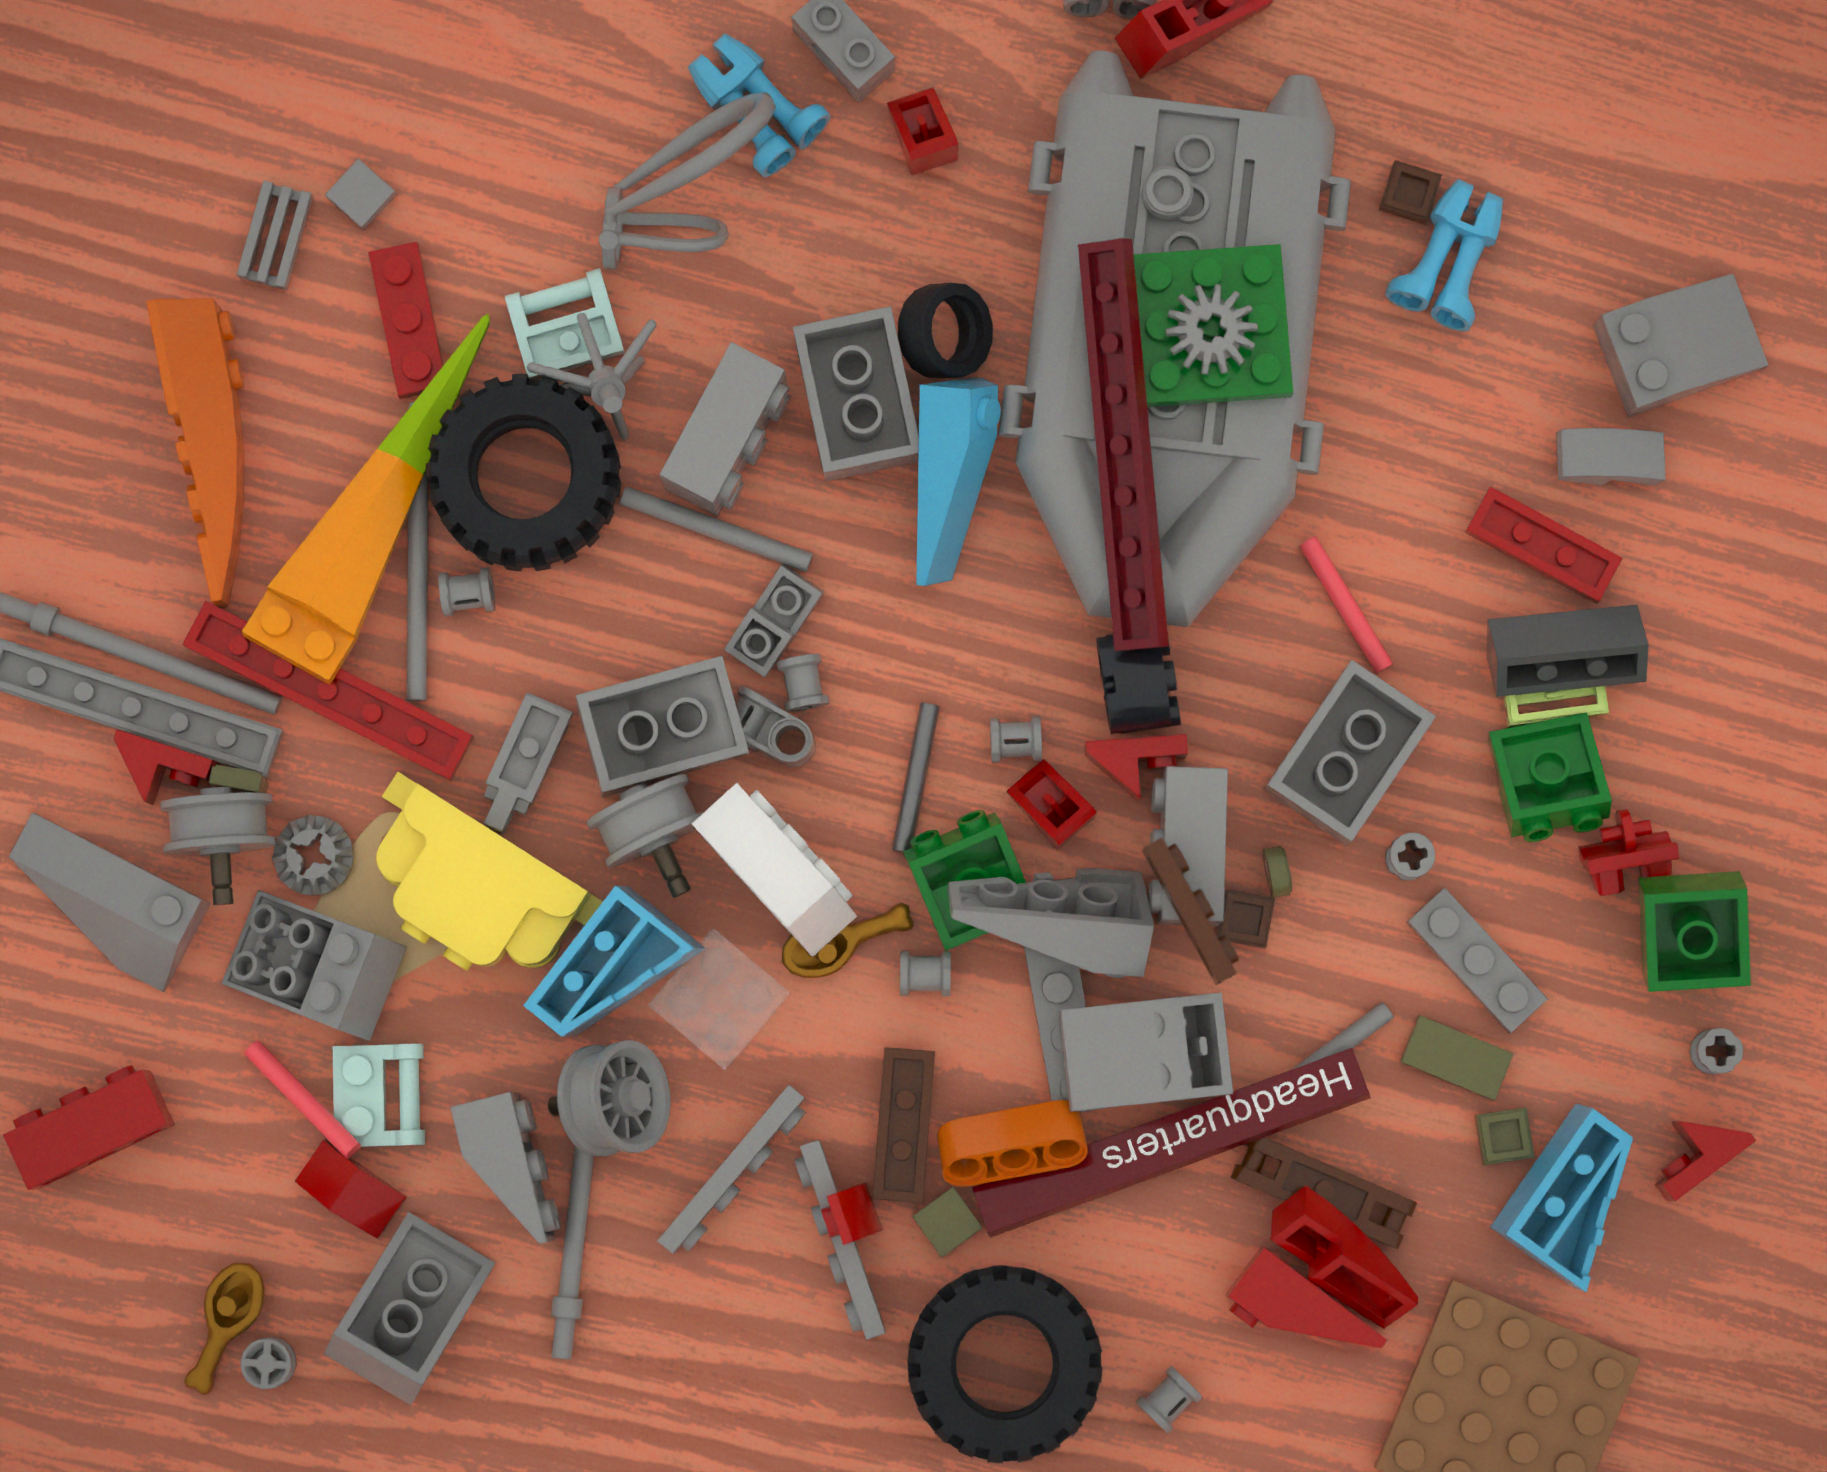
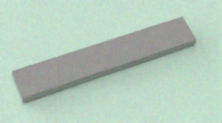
[0,638,284,778]

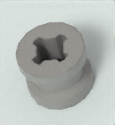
[240,1337,297,1389]

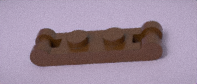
[1230,1137,1417,1250]

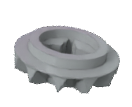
[272,815,353,896]

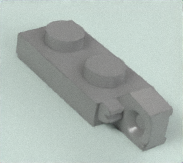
[484,692,574,834]

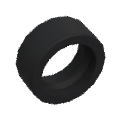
[898,283,993,379]

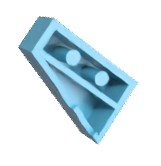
[523,885,706,1037]

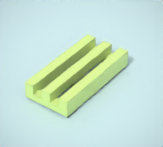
[1503,686,1609,727]

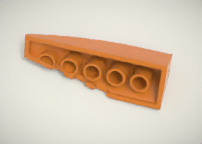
[146,298,245,608]

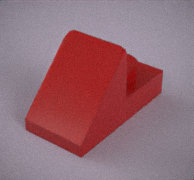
[113,729,220,805]
[1084,734,1188,802]
[1655,1121,1756,1201]

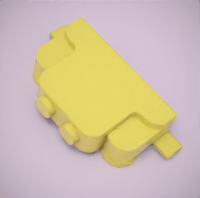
[376,772,603,971]

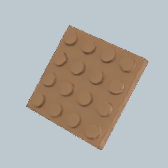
[1374,1279,1641,1472]

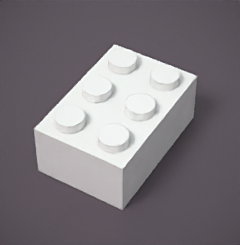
[692,783,857,957]

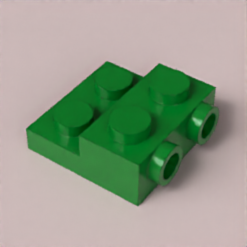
[1488,713,1612,842]
[903,810,1026,951]

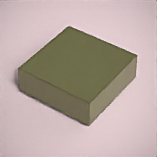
[209,765,268,793]
[1474,1107,1535,1165]
[912,1187,982,1257]

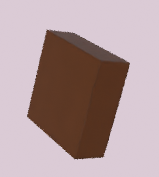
[1379,160,1442,225]
[1216,889,1275,949]

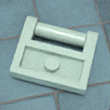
[505,268,625,380]
[332,1044,426,1147]

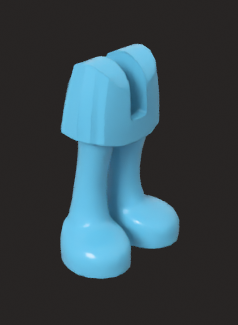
[688,34,831,177]
[1385,179,1503,331]

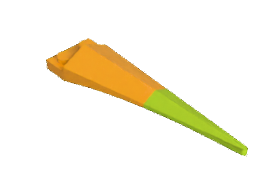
[242,314,490,685]

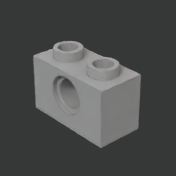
[791,0,895,103]

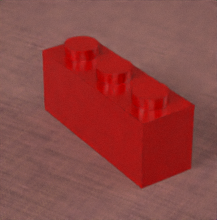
[3,1065,175,1190]

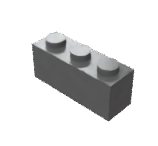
[1487,605,1649,697]

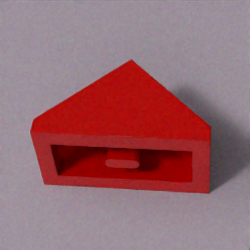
[887,87,958,176]
[1006,759,1097,850]
[295,1140,407,1239]

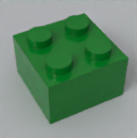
[1638,871,1751,992]

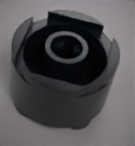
[1096,634,1181,734]

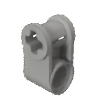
[736,686,816,767]

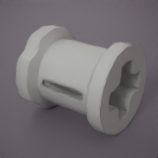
[438,567,495,617]
[777,654,829,712]
[990,716,1042,763]
[1385,833,1435,880]
[900,951,951,996]
[1689,1028,1743,1075]
[1136,1366,1203,1434]

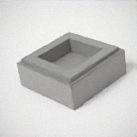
[325,159,397,231]

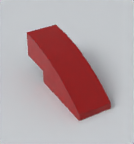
[1270,1185,1418,1329]

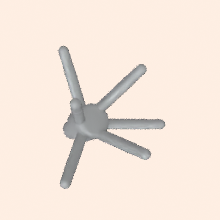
[527,313,656,440]

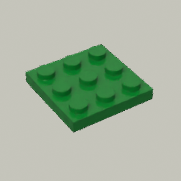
[1134,244,1293,407]

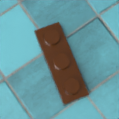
[1142,838,1240,985]
[873,1047,935,1203]

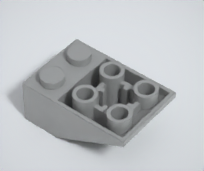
[221,890,407,1041]
[1059,992,1233,1111]
[450,1092,561,1244]

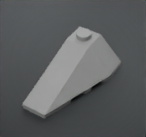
[9,812,211,992]
[947,868,1154,978]

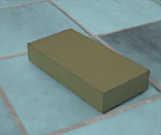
[1400,1015,1513,1101]

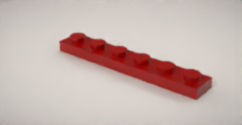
[182,601,474,781]

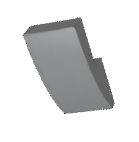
[1556,428,1666,486]
[724,564,825,677]

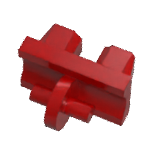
[1578,809,1679,896]

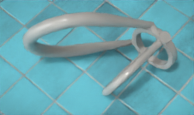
[599,92,776,270]

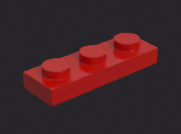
[368,242,444,399]
[1465,486,1623,604]

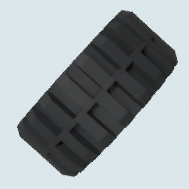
[426,374,621,572]
[907,1265,1103,1464]

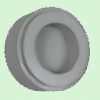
[1142,166,1194,220]

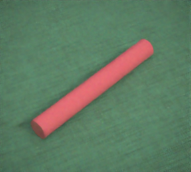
[1299,536,1393,674]
[245,1041,361,1158]

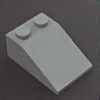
[1593,274,1769,418]
[575,656,749,798]
[324,1212,495,1405]

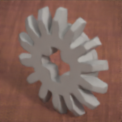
[1165,284,1257,375]

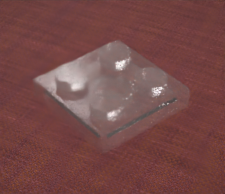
[648,928,791,1070]

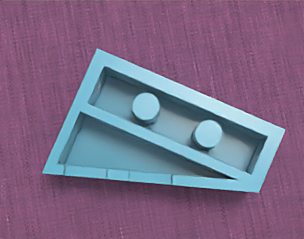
[1490,1103,1633,1292]

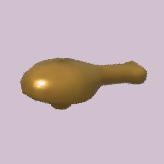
[782,903,914,978]
[184,1262,265,1395]

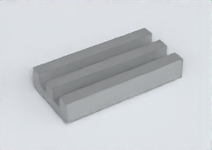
[237,180,313,291]

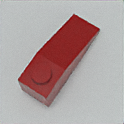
[1114,0,1273,80]
[1225,1246,1388,1349]

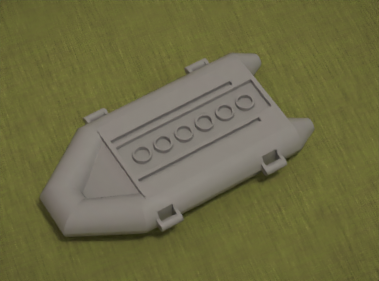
[998,51,1351,627]

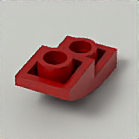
[821,1182,883,1245]

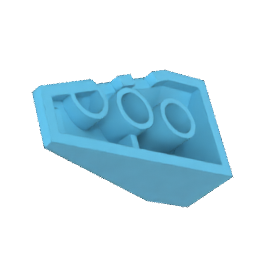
[916,377,1001,586]

